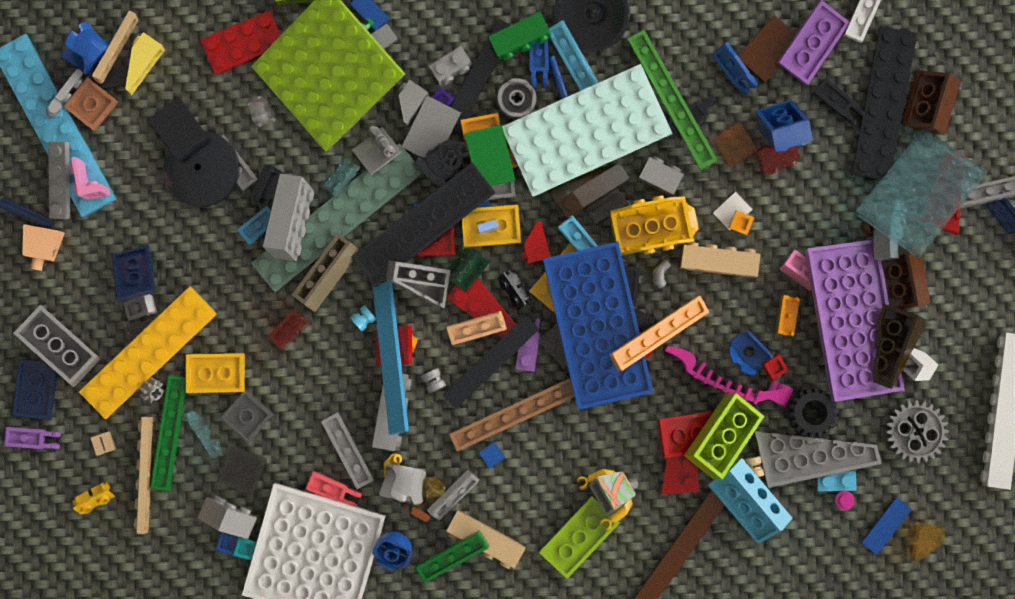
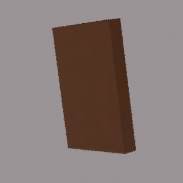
[738,15,796,83]

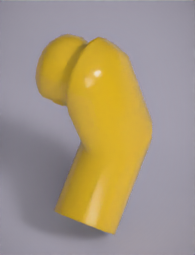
[383,453,402,478]

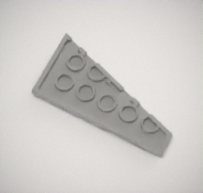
[754,431,882,488]

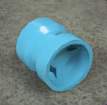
[350,305,376,331]

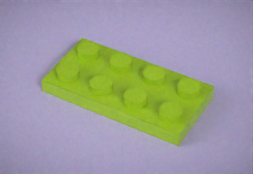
[539,496,620,579]

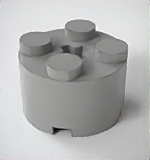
[498,78,536,120]

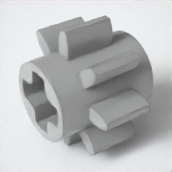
[139,377,164,403]

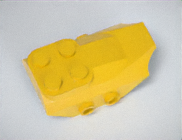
[610,196,699,255]

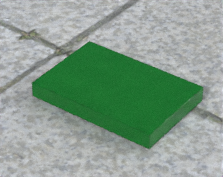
[465,124,515,186]

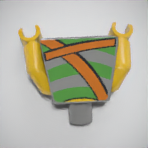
[577,469,638,531]

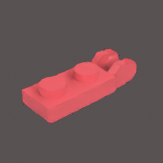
[306,471,362,507]

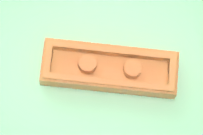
[446,311,507,345]

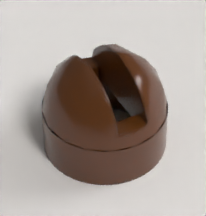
[861,219,875,235]

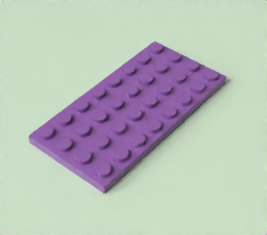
[805,239,904,402]

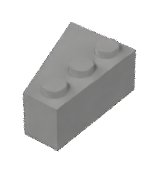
[386,260,450,308]

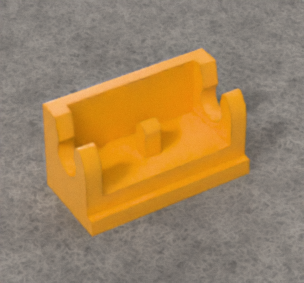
[775,295,800,337]

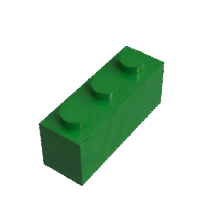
[488,12,551,61]

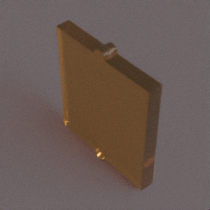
[713,123,757,167]

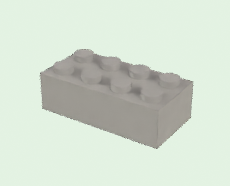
[263,174,314,261]
[13,305,101,387]

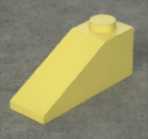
[125,32,165,96]

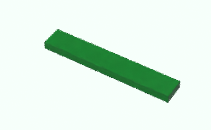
[150,375,186,492]

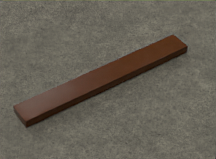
[634,489,725,599]

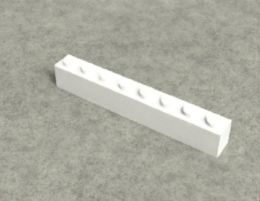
[980,333,1015,490]

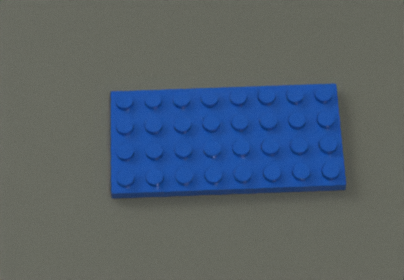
[543,241,653,410]

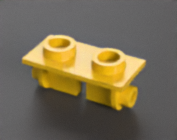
[72,482,115,515]

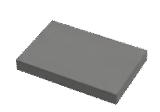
[402,96,461,158]

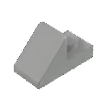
[124,294,157,321]

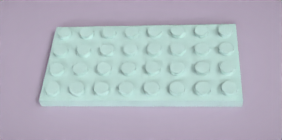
[502,64,672,197]

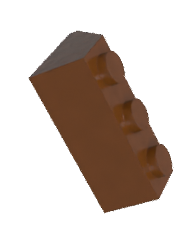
[901,70,961,135]
[881,248,931,310]

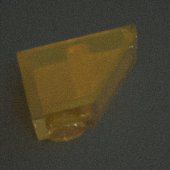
[910,522,945,562]

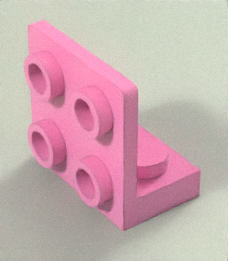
[70,157,110,200]

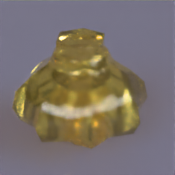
[424,477,446,498]

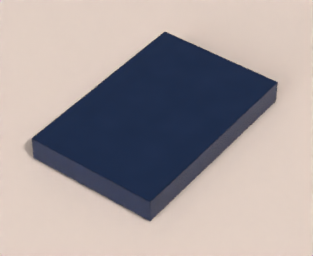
[111,245,156,303]
[12,359,57,420]

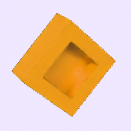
[728,210,754,235]

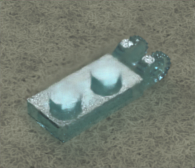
[186,411,222,459]

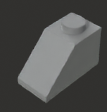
[398,80,429,126]

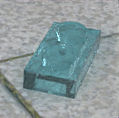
[323,158,360,198]

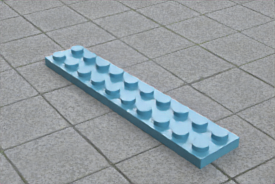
[0,34,117,218]

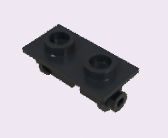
[250,164,282,206]
[497,269,532,310]

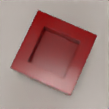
[761,354,789,380]

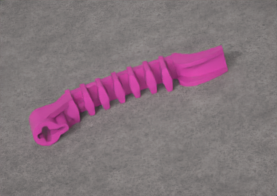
[664,346,793,407]

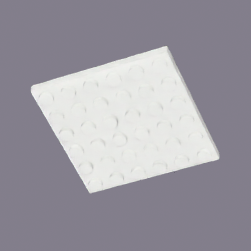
[242,483,386,599]

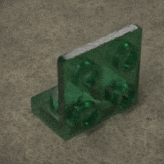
[446,248,490,293]

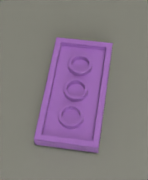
[776,0,850,85]

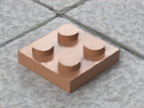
[64,77,118,131]

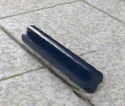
[0,197,53,229]

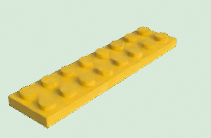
[79,286,217,420]

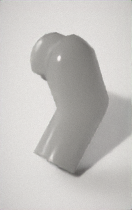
[652,259,671,288]

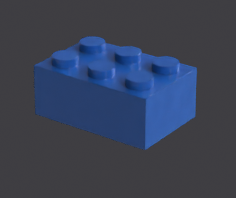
[755,100,813,152]

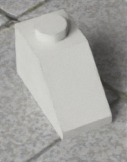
[902,348,938,381]

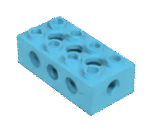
[708,458,793,544]

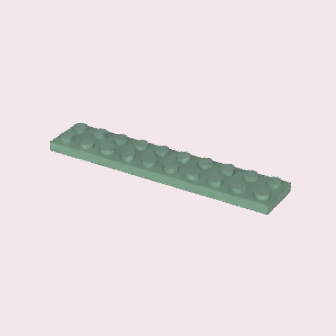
[251,143,423,293]

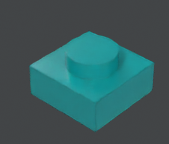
[233,537,257,561]

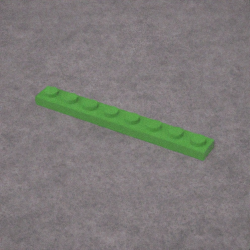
[627,30,717,171]

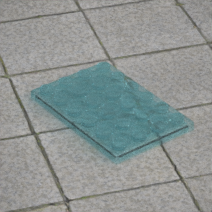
[855,130,988,258]

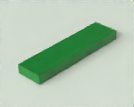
[414,530,490,583]

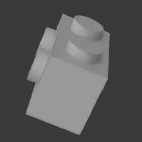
[429,46,472,86]
[638,157,684,197]

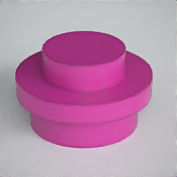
[835,491,854,510]

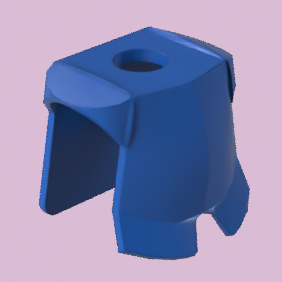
[61,22,110,74]
[729,330,773,375]

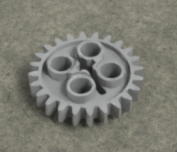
[885,400,949,463]

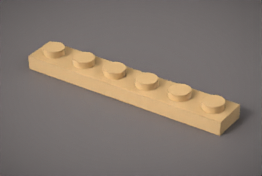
[134,417,153,534]

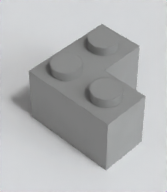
[198,496,257,539]

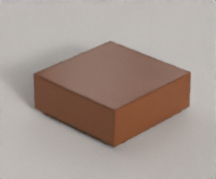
[410,506,431,522]

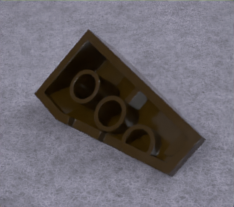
[547,163,630,220]
[873,304,926,389]

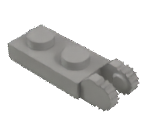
[46,69,83,118]

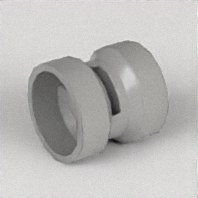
[421,368,446,394]

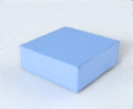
[478,220,498,234]

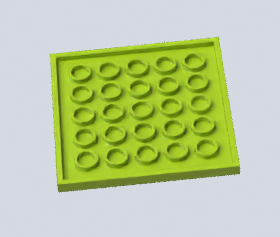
[251,0,405,152]

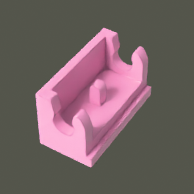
[779,250,812,291]

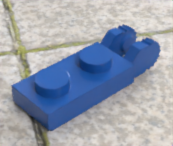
[529,40,549,87]
[712,42,758,95]

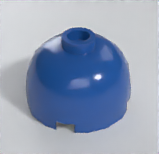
[372,531,412,570]

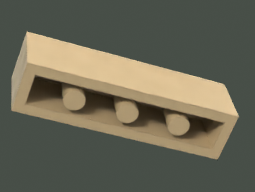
[679,242,760,278]
[447,510,526,569]

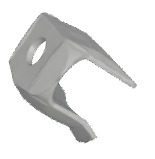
[379,463,426,505]

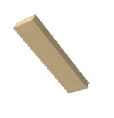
[92,11,139,84]

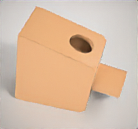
[23,225,64,271]

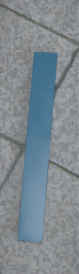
[373,281,409,435]

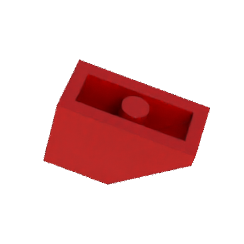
[521,221,551,265]

